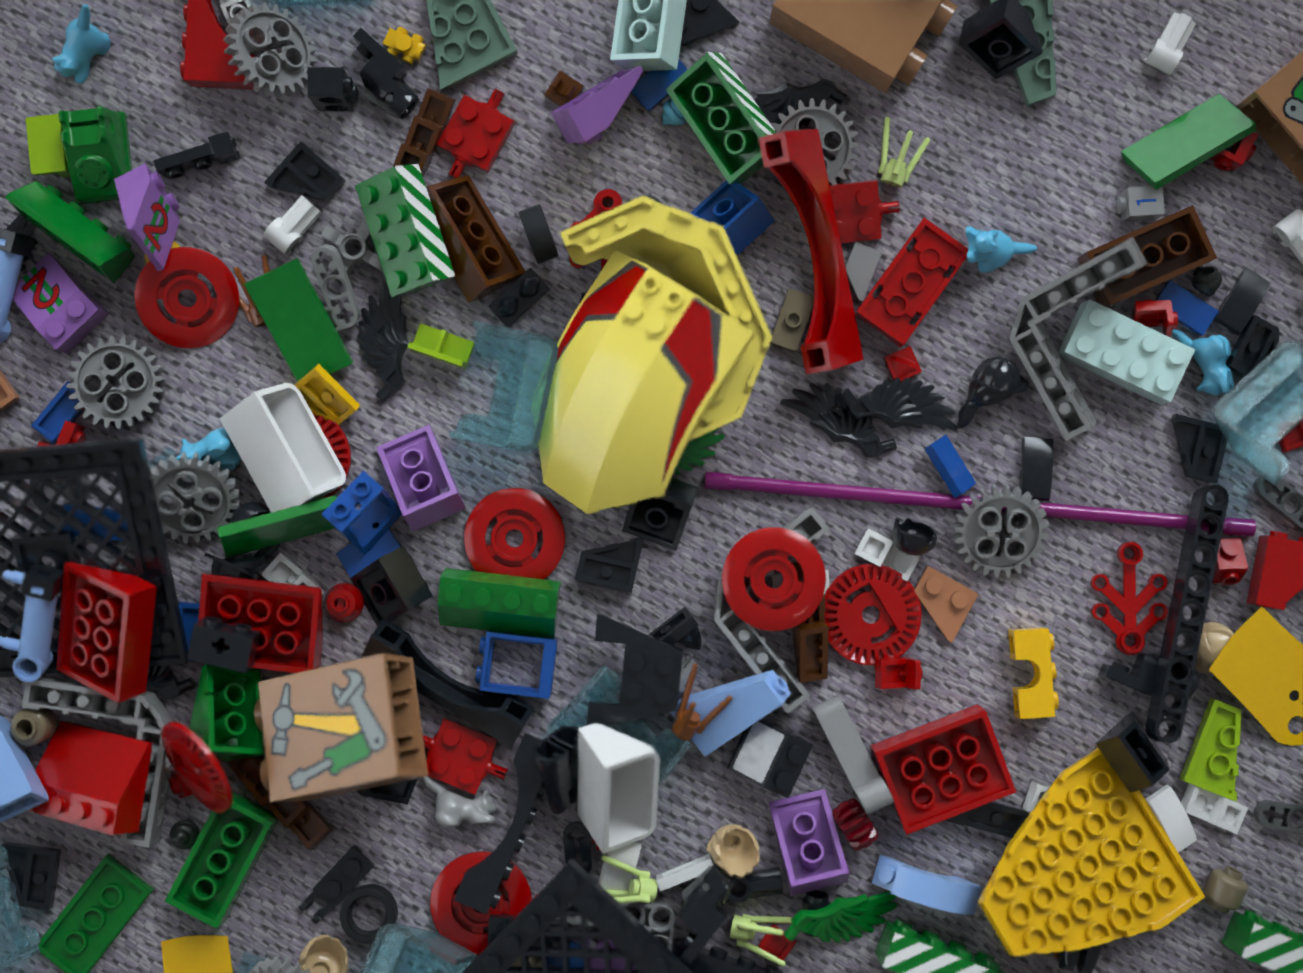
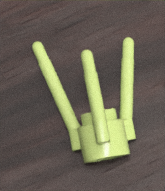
[877,117,930,188]
[602,855,657,903]
[730,914,793,967]

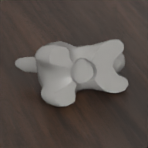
[422,776,496,828]

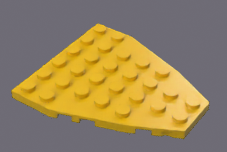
[978,748,1205,956]

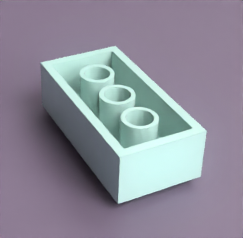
[610,0,687,71]
[1058,299,1195,405]

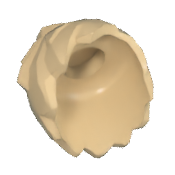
[1185,621,1234,673]
[707,824,760,878]
[298,935,349,973]

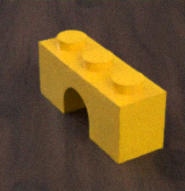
[1008,627,1059,719]

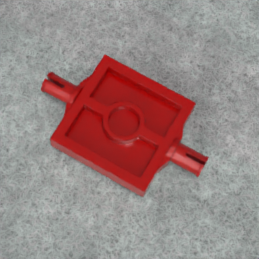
[436,89,516,178]
[801,180,900,243]
[423,718,508,795]

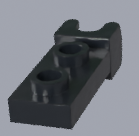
[153,132,241,179]
[945,801,1029,838]

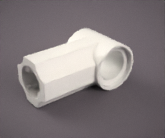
[1144,12,1196,75]
[263,196,322,256]
[1272,209,1303,265]

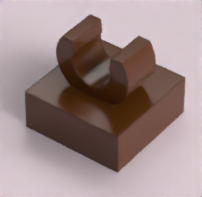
[544,71,584,107]

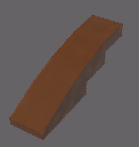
[393,88,456,177]
[791,562,829,683]
[228,755,333,850]

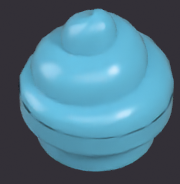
[662,98,687,126]

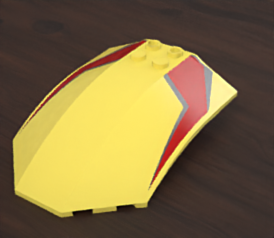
[533,249,755,515]

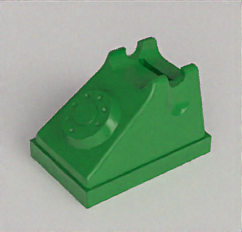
[58,106,132,205]
[188,664,263,762]

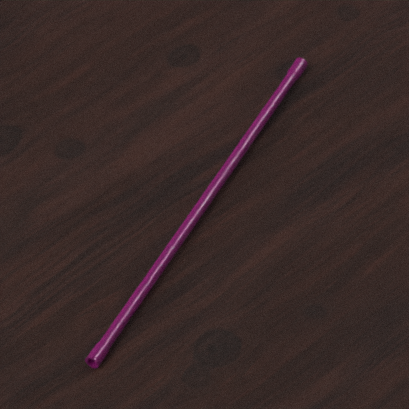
[704,471,1256,537]

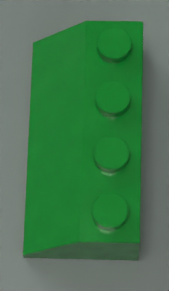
[5,181,135,283]
[438,568,561,638]

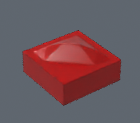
[883,346,922,382]

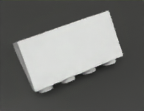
[219,383,346,513]
[577,723,660,854]

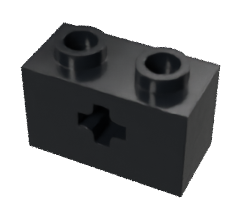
[187,616,260,673]

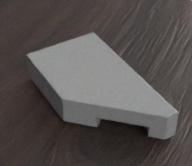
[845,242,882,303]

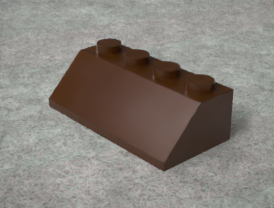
[426,175,526,303]

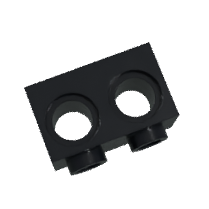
[307,67,358,111]

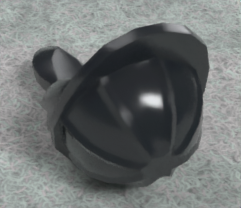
[957,356,1029,428]
[204,544,281,580]

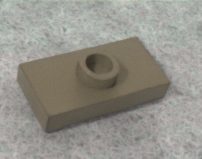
[770,288,814,352]

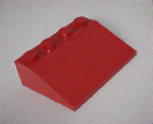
[56,562,157,703]
[198,574,323,673]
[870,704,1016,835]
[27,721,153,835]

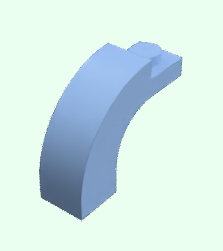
[872,855,982,915]

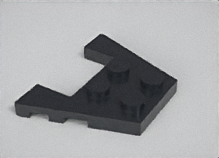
[587,613,683,726]

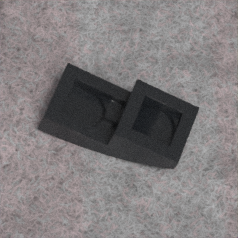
[1214,268,1270,335]
[1019,437,1053,501]

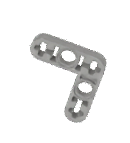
[311,244,361,331]

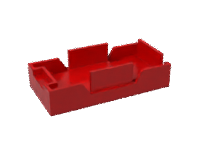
[855,217,968,348]

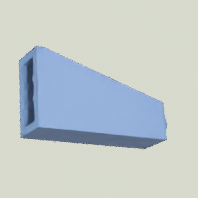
[670,670,791,757]
[0,715,49,823]

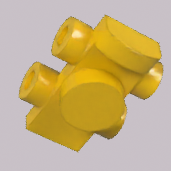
[382,26,427,65]

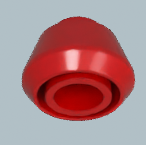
[324,583,364,623]

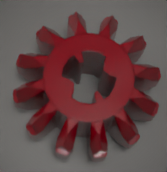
[833,798,878,851]

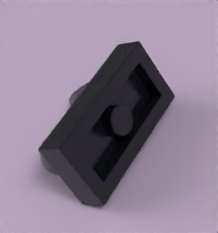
[488,268,550,328]
[649,607,701,650]

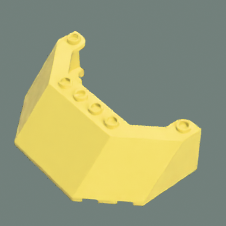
[560,196,772,443]

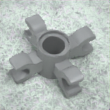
[321,217,383,281]

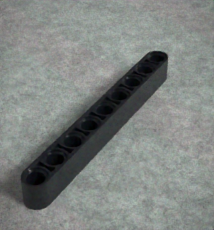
[1145,484,1229,743]

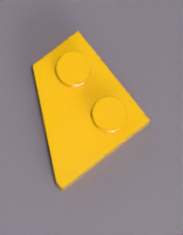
[294,364,360,425]

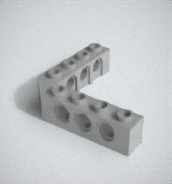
[1009,237,1147,441]
[713,506,830,714]
[21,676,175,848]

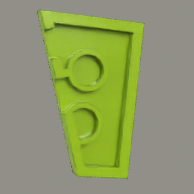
[1179,698,1242,802]

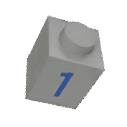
[1116,186,1165,221]

